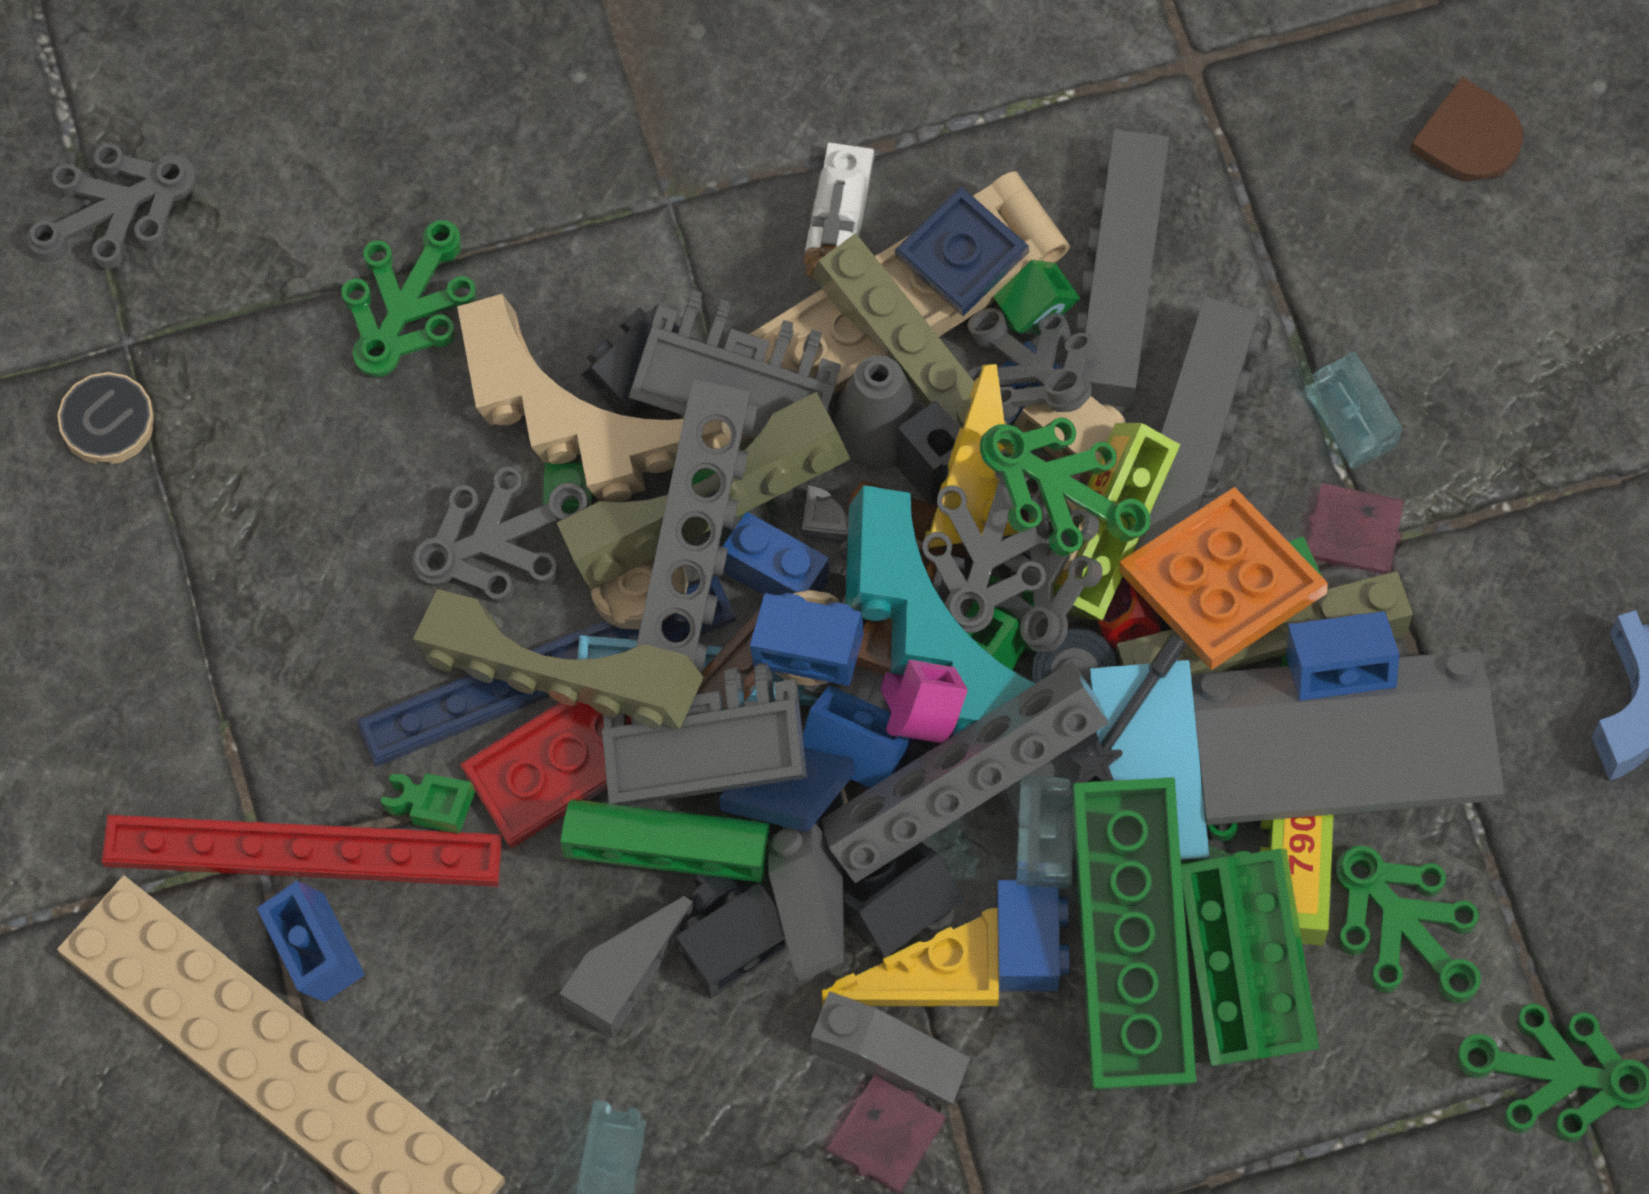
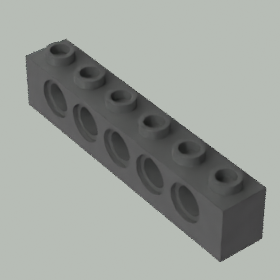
[636,379,758,673]
[821,661,1109,883]

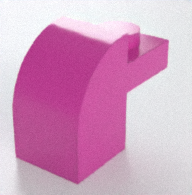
[880,660,968,743]

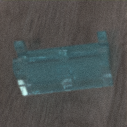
[1304,351,1402,469]
[1016,775,1074,888]
[576,1100,647,1194]

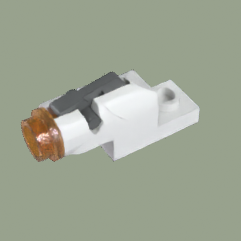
[804,142,874,281]

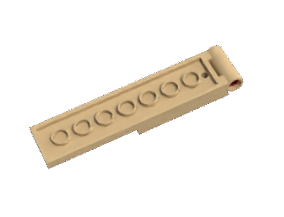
[678,171,1070,450]

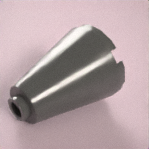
[831,355,923,469]

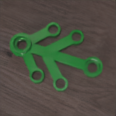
[341,220,476,377]
[980,417,1150,556]
[1335,845,1481,1003]
[1457,1003,1649,1143]

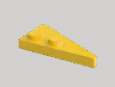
[924,364,1018,548]
[822,908,999,1006]

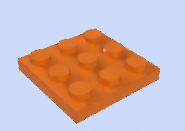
[1119,487,1328,670]

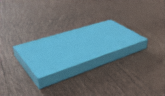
[1090,660,1209,861]

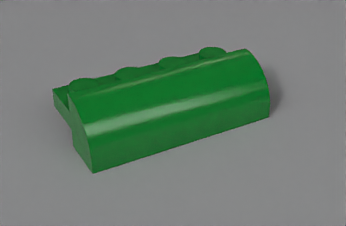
[560,799,770,882]
[1181,848,1320,1066]

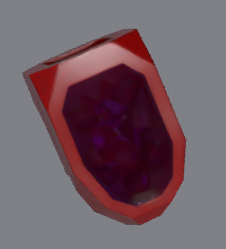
[1098,576,1161,648]

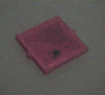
[1309,483,1404,574]
[828,1075,946,1193]

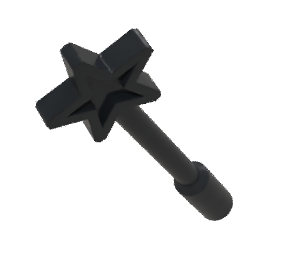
[1067,634,1187,783]

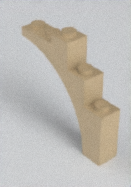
[458,294,731,502]

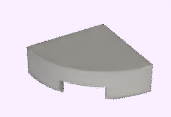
[802,485,849,541]

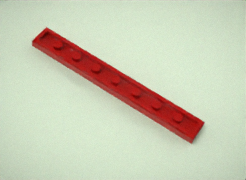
[102,815,503,887]

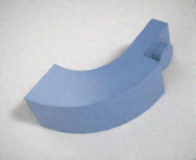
[1592,610,1649,781]

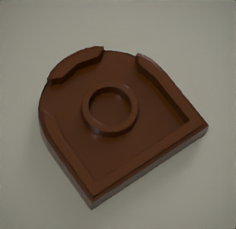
[1410,77,1523,182]

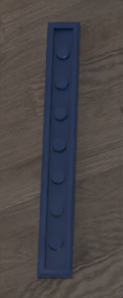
[356,576,736,767]

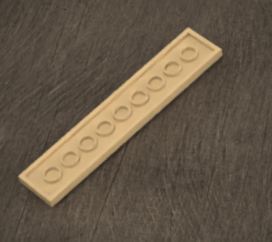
[57,875,505,1194]

